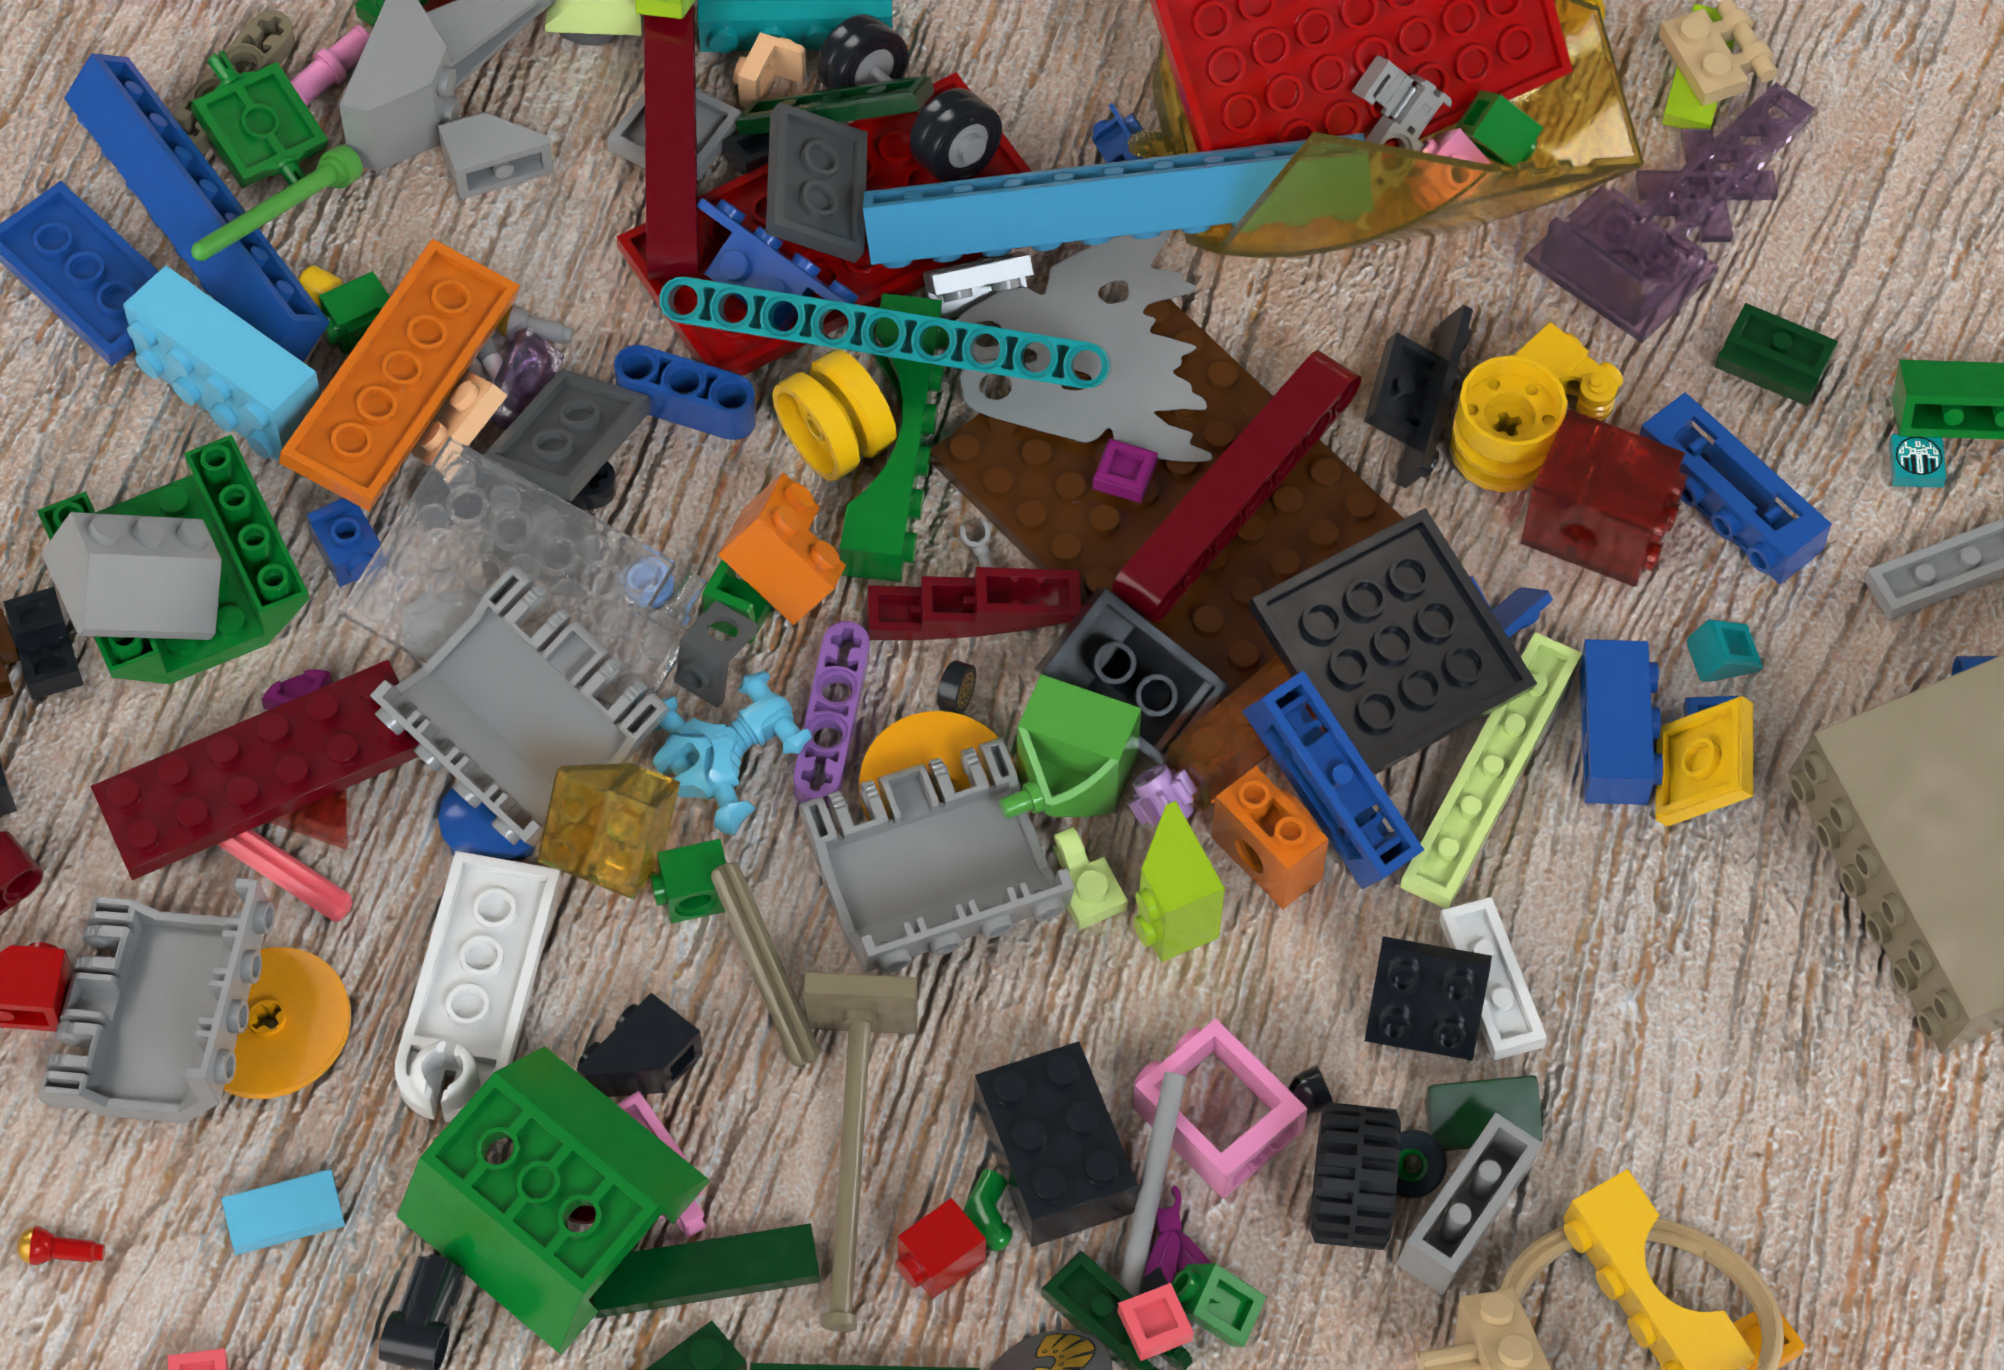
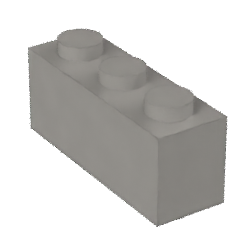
[1396,1113,1543,1295]

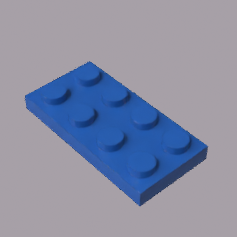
[0,181,159,366]

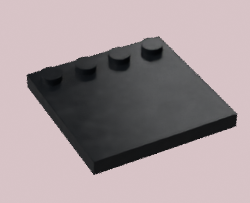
[1247,508,1537,775]

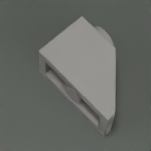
[438,112,554,200]

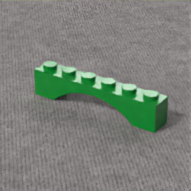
[840,293,949,582]

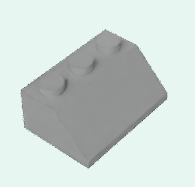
[41,512,222,640]

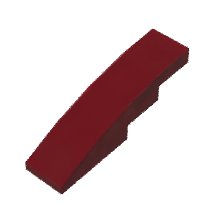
[866,567,1081,640]

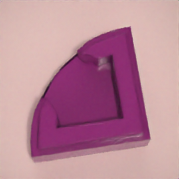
[261,669,333,710]

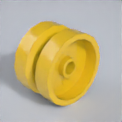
[772,349,897,481]

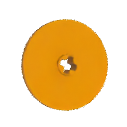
[859,711,1018,821]
[224,947,351,1099]

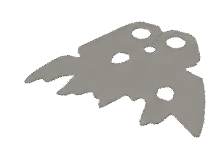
[956,230,1212,462]

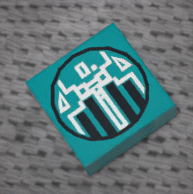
[1889,434,1946,488]

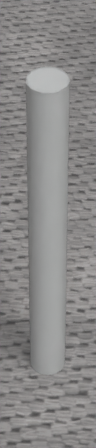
[1119,1072,1186,1297]

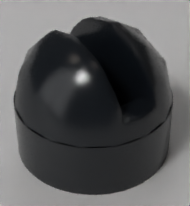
[1289,1065,1333,1114]

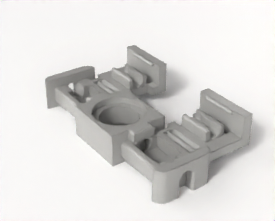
[1320,55,1452,226]

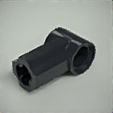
[378,1254,466,1370]

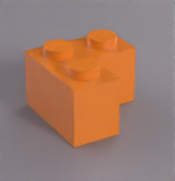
[718,472,846,625]

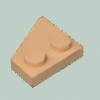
[412,371,507,476]

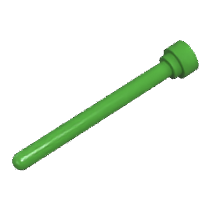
[191,145,363,261]

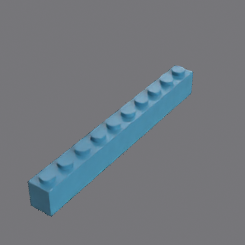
[863,133,1372,268]

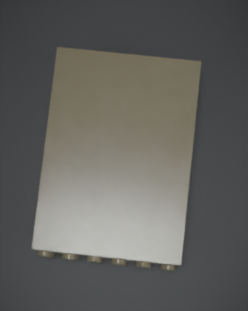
[1788,654,2004,1054]

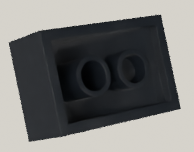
[1035,586,1230,767]

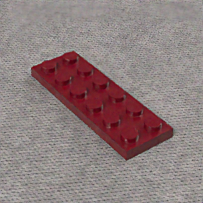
[91,659,420,881]

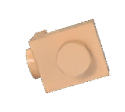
[733,32,806,108]

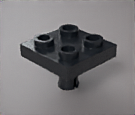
[1364,936,1492,1061]

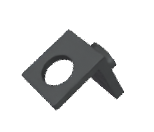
[675,601,759,708]

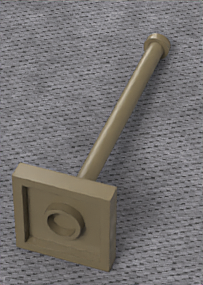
[804,972,918,1332]

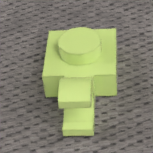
[1053,827,1128,930]

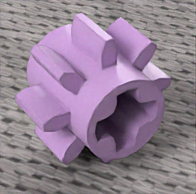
[1128,764,1198,826]

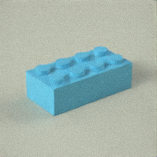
[123,265,321,468]

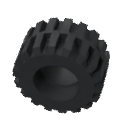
[1310,1102,1401,1250]

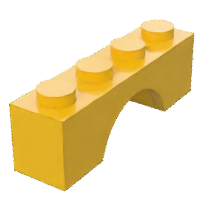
[1562,1169,1756,1370]

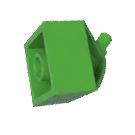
[999,674,1141,819]

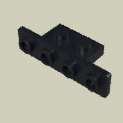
[1364,304,1473,488]

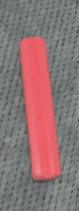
[218,829,353,922]

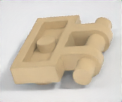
[1658,0,1778,106]

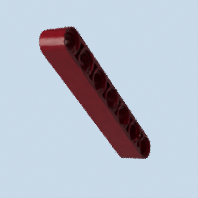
[644,3,699,279]
[1111,350,1362,623]

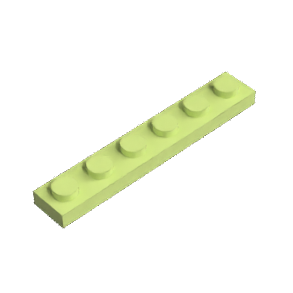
[1400,632,1582,909]

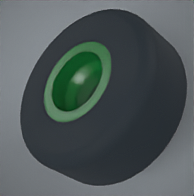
[1396,1129,1447,1198]

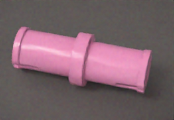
[290,25,370,106]

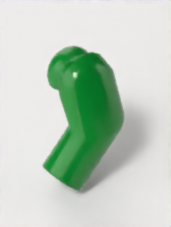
[963,1169,1012,1252]

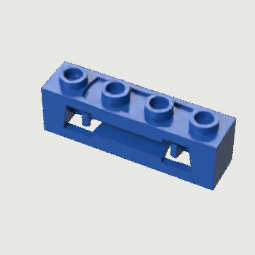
[1635,392,1832,585]
[1242,670,1424,889]

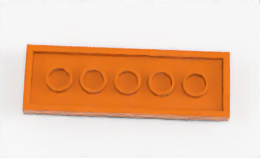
[279,238,520,512]

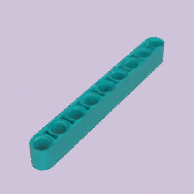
[659,277,1112,388]

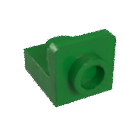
[1172,1263,1267,1347]

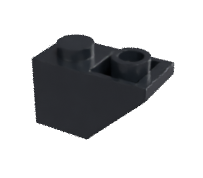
[576,993,703,1097]

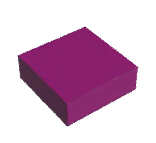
[1093,439,1158,503]

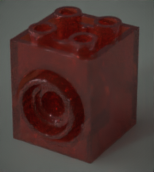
[1520,409,1689,587]

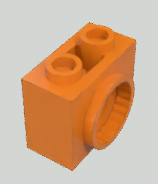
[1211,766,1329,910]

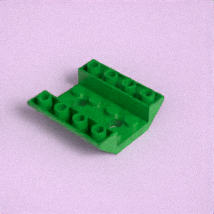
[37,435,310,684]
[397,1046,710,1355]

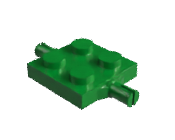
[190,51,328,189]

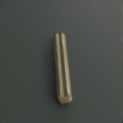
[711,862,820,1067]

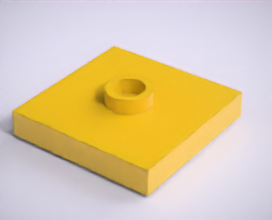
[1655,696,1753,827]

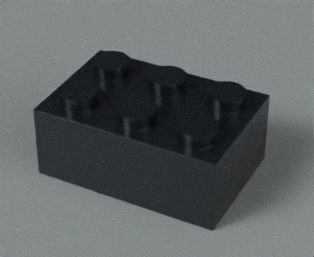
[974,1041,1138,1247]

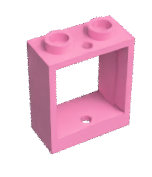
[1133,1018,1308,1199]

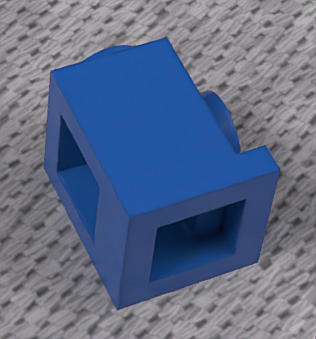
[307,498,386,588]

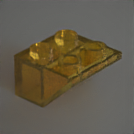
[537,763,680,900]

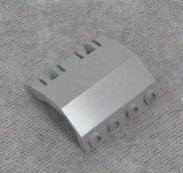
[370,565,670,847]
[799,738,1075,973]
[37,878,275,1123]

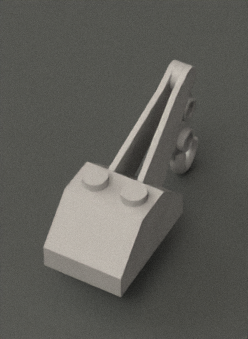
[339,0,555,171]

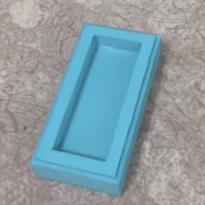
[221,1169,346,1256]

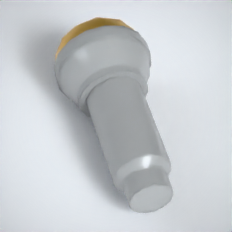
[497,305,574,343]

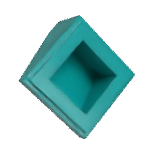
[1687,619,1763,682]

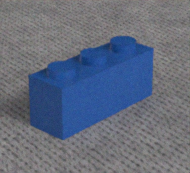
[1579,639,1663,805]

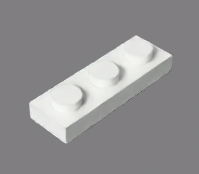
[1439,897,1547,1061]

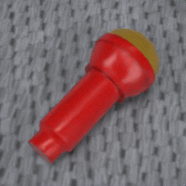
[17,1226,105,1266]

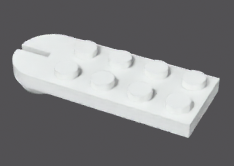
[395,851,562,1122]

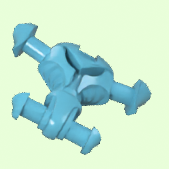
[653,670,812,835]

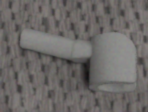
[958,518,994,567]

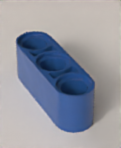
[614,345,756,440]

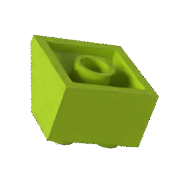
[1133,801,1225,963]

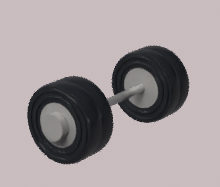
[817,14,1002,182]

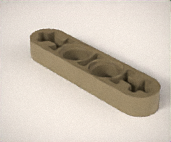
[172,10,295,155]

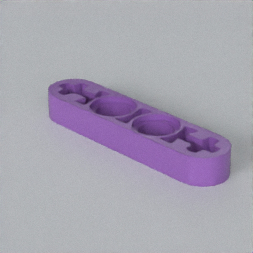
[794,621,870,808]

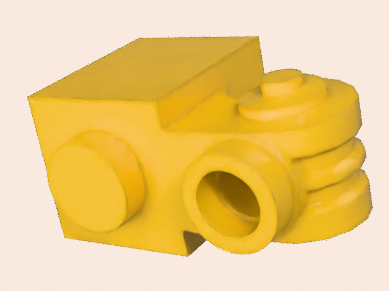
[1513,322,1623,422]

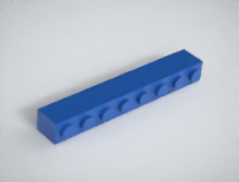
[64,53,330,362]

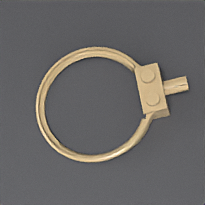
[1416,1218,1784,1370]

